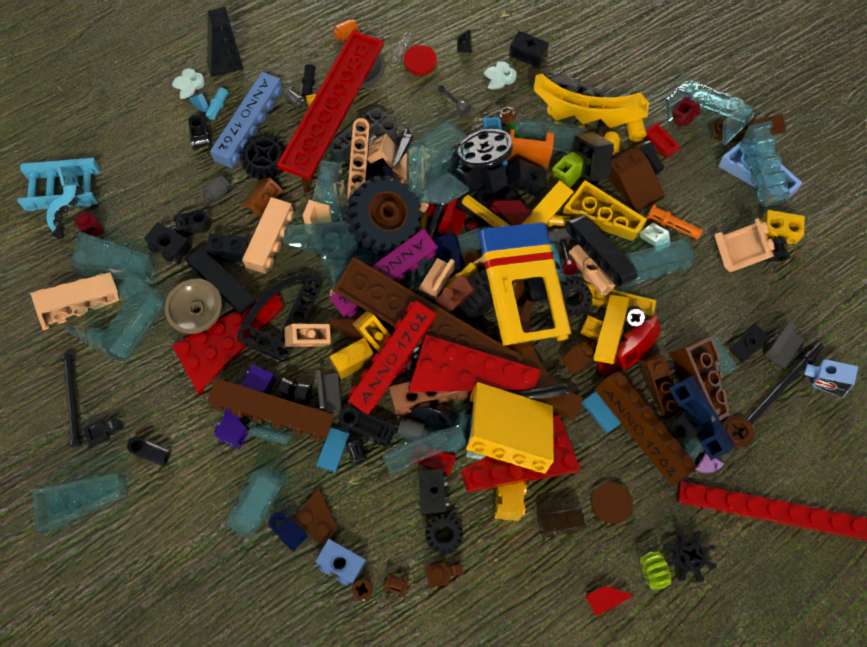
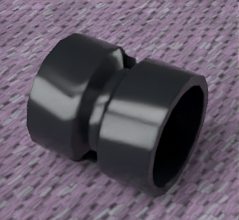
[277,376,313,406]

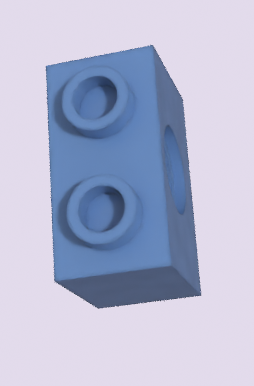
[315,539,367,586]

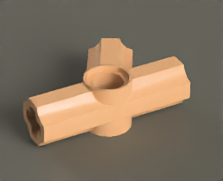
[568,245,615,296]

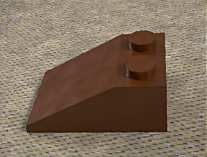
[608,146,665,212]

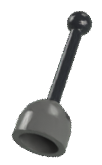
[438,85,472,116]

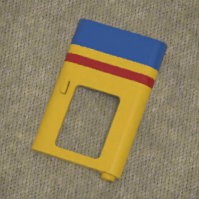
[478,223,572,346]

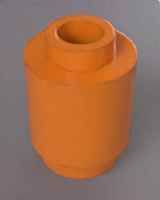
[333,20,359,42]

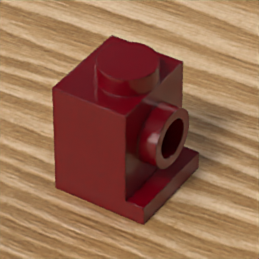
[672,97,700,126]
[73,211,104,241]

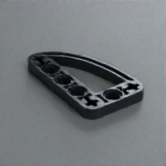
[237,274,322,361]

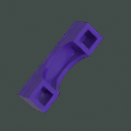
[214,365,276,450]

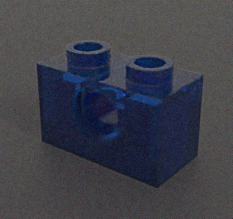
[432,232,465,276]

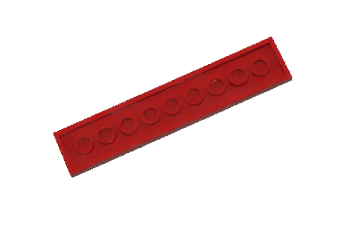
[277,30,384,181]

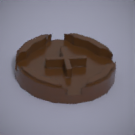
[591,482,633,524]

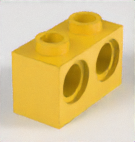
[761,210,805,244]

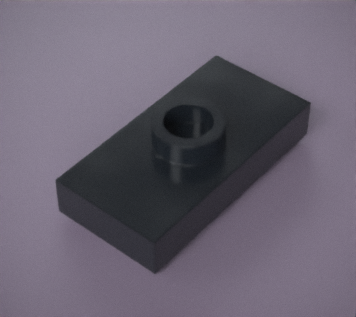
[728,324,770,363]

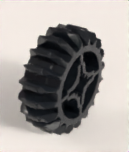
[240,135,286,181]

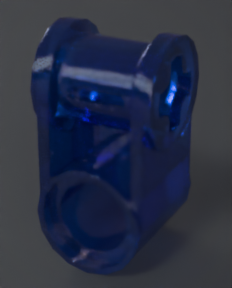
[269,512,308,552]

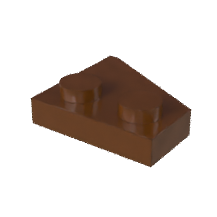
[292,489,338,546]

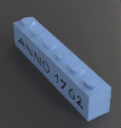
[210,72,283,169]

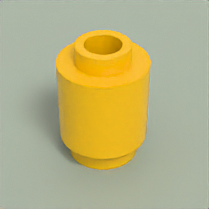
[626,119,646,142]
[603,132,620,159]

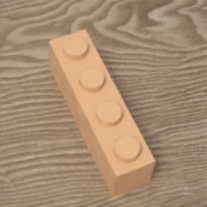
[242,197,295,274]

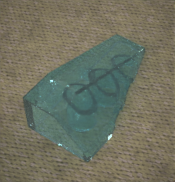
[515,120,588,154]
[282,221,359,258]

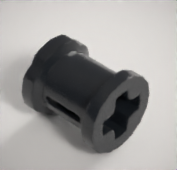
[345,440,368,466]

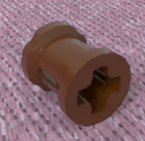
[384,572,410,597]
[352,579,373,601]

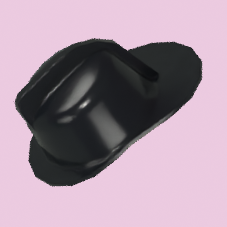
[412,405,458,437]

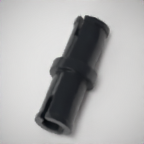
[301,64,316,99]

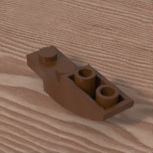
[711,114,786,142]

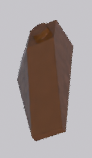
[670,336,730,420]

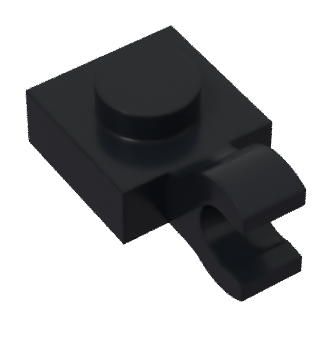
[83,418,124,447]

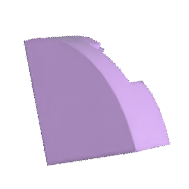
[695,453,724,473]

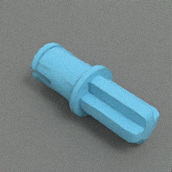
[205,87,229,120]

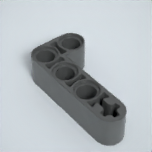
[330,108,397,162]

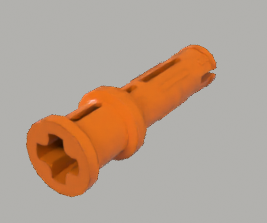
[646,204,703,240]

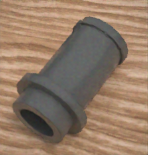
[285,89,306,109]

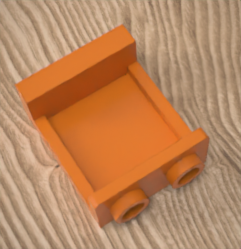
[507,129,554,168]

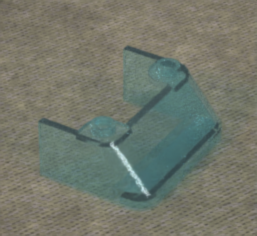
[666,80,754,145]
[407,120,469,205]
[65,266,165,361]

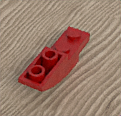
[595,316,661,377]

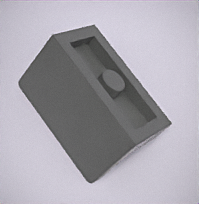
[764,321,803,368]
[317,370,342,414]

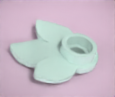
[484,62,517,89]
[172,69,205,99]

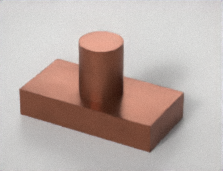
[435,274,477,314]

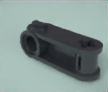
[337,405,398,448]

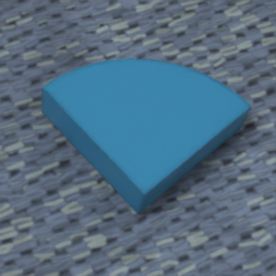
[189,93,209,112]

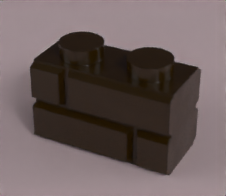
[537,507,586,539]

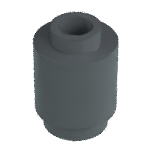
[203,176,230,202]
[398,419,429,443]

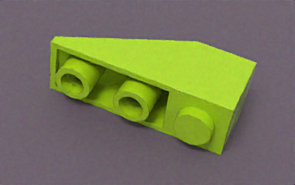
[552,152,583,188]

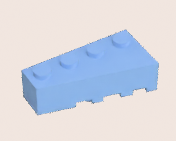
[718,135,802,203]

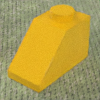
[352,311,391,353]

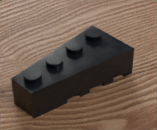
[207,7,244,77]

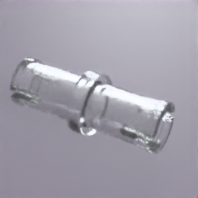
[390,31,413,63]

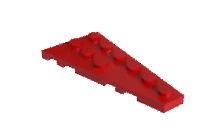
[172,295,285,395]
[408,335,540,392]
[461,414,580,492]

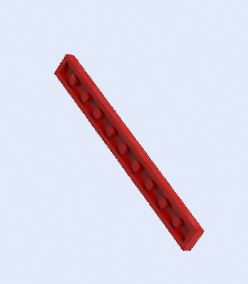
[677,481,867,541]

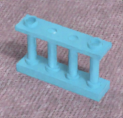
[17,158,100,211]

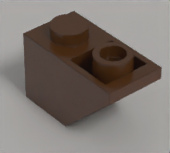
[561,340,597,375]

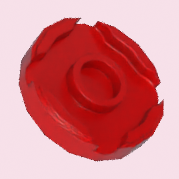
[404,45,437,76]

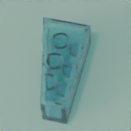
[740,121,790,207]
[311,161,347,221]
[70,232,155,282]
[32,473,128,533]

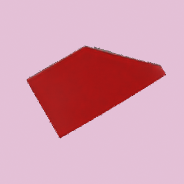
[585,586,633,616]

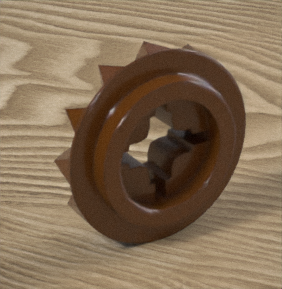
[723,416,754,448]

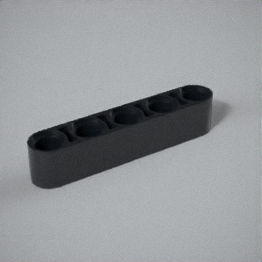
[565,214,638,287]
[184,246,256,315]

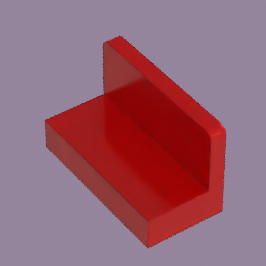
[437,195,467,239]

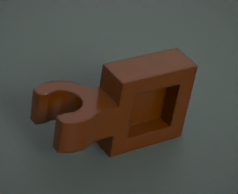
[425,562,463,589]

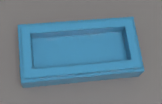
[581,392,621,434]
[316,428,350,473]

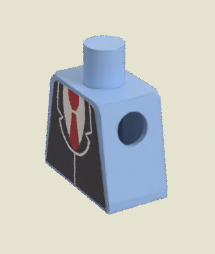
[804,359,858,398]

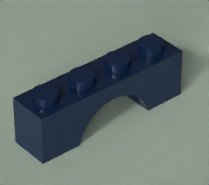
[669,376,736,461]

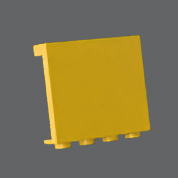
[466,382,554,474]

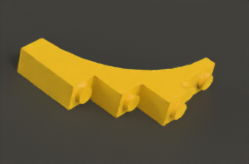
[534,73,649,128]

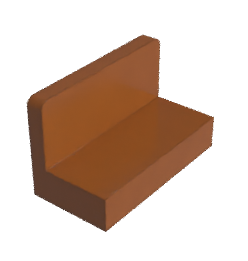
[241,178,283,217]

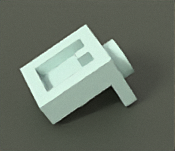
[640,223,670,254]

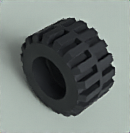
[459,270,494,319]

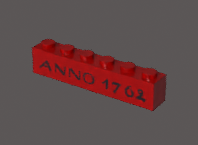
[348,300,438,415]

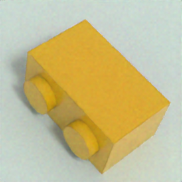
[330,338,374,380]

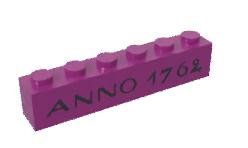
[329,229,438,318]

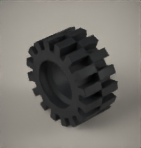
[561,280,593,316]
[425,514,463,555]

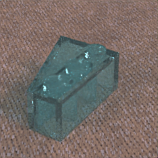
[226,467,291,538]

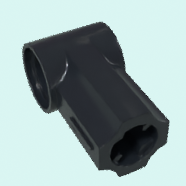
[633,140,665,175]
[127,436,171,467]

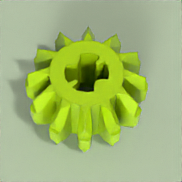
[640,551,671,590]

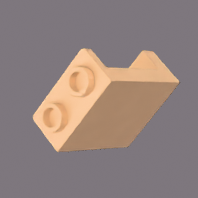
[715,218,775,272]

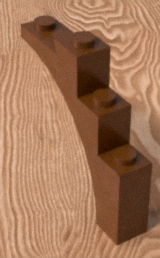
[498,300,583,421]

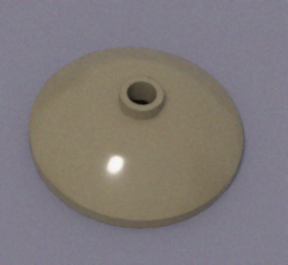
[165,279,223,334]

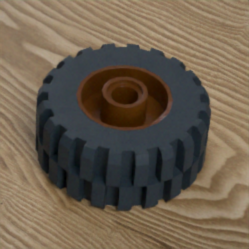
[345,176,422,253]

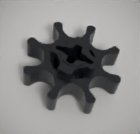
[663,530,717,583]

